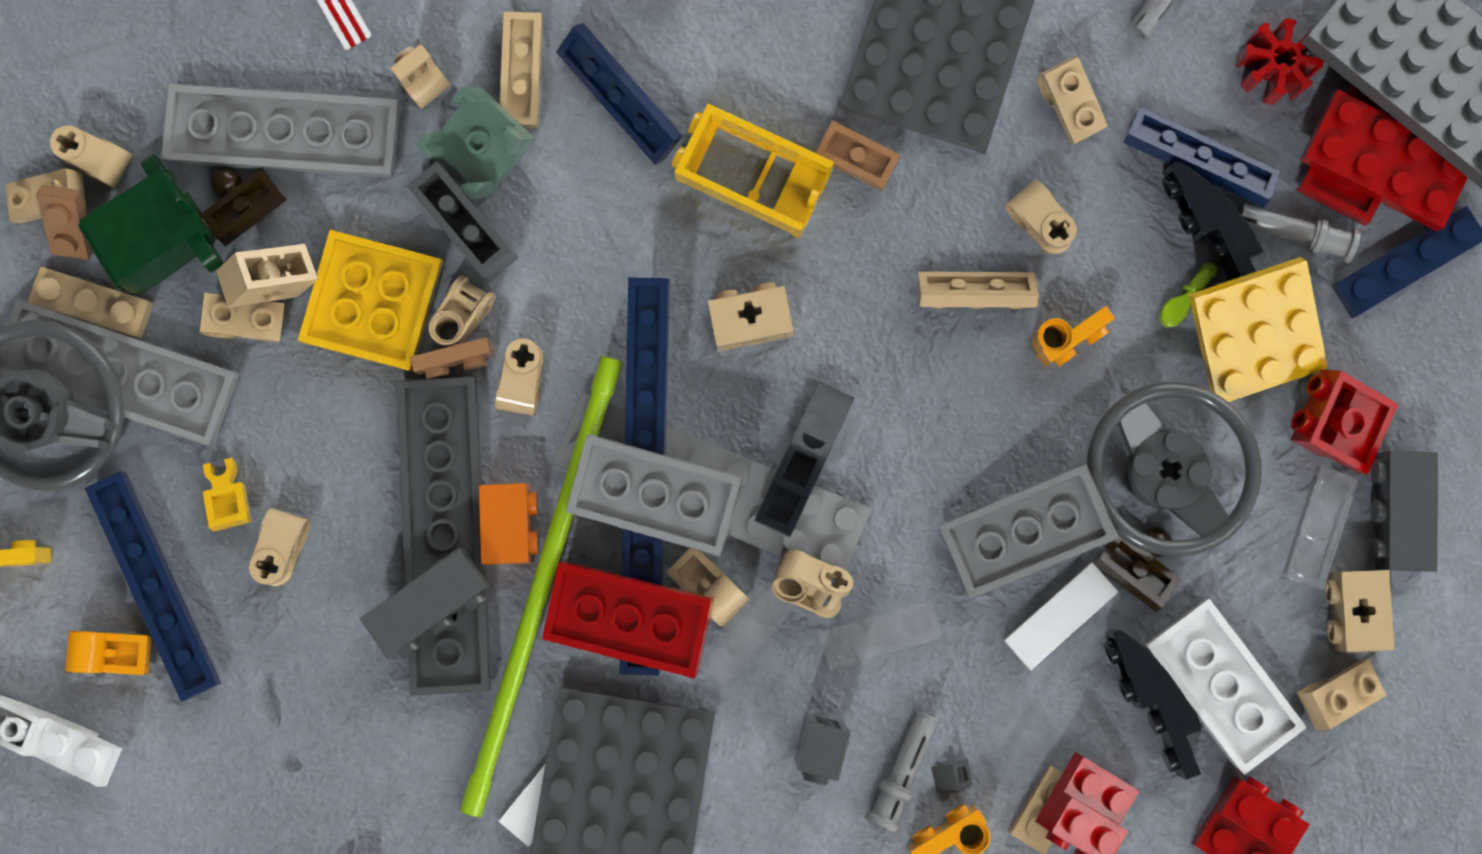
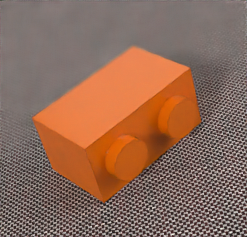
[479,483,540,565]

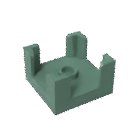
[416,87,536,199]

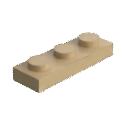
[500,12,543,129]
[27,266,154,339]
[917,272,1039,309]

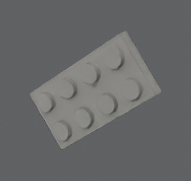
[566,434,743,556]
[939,464,1119,599]

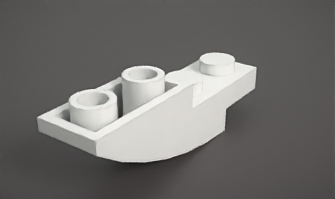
[0,695,122,787]

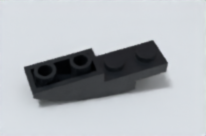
[1162,161,1264,282]
[754,382,855,538]
[1104,629,1201,780]

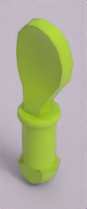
[1159,262,1218,328]

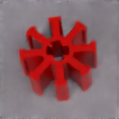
[1236,18,1324,105]

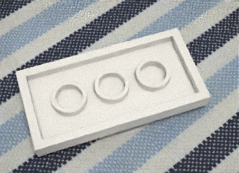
[1143,598,1307,775]

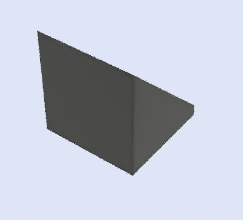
[931,760,973,791]

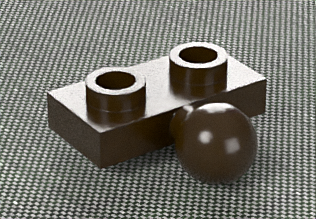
[202,167,287,247]
[1093,527,1181,612]

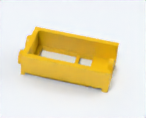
[671,103,834,239]

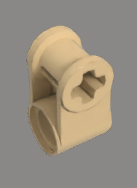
[50,125,133,189]
[1005,180,1077,255]
[429,274,496,349]
[495,338,544,416]
[249,508,310,587]
[772,550,853,618]

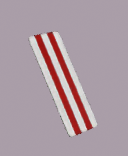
[317,0,371,50]

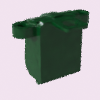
[78,154,224,293]

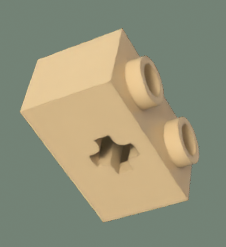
[216,244,318,308]
[708,282,794,352]
[1324,570,1395,652]

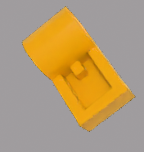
[1032,306,1115,368]
[64,630,152,675]
[907,804,990,854]

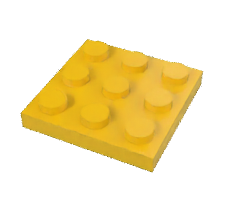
[297,230,444,372]
[1189,257,1328,402]

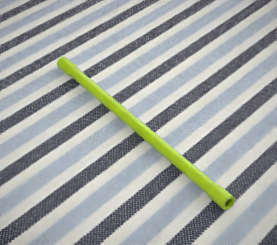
[459,355,623,817]

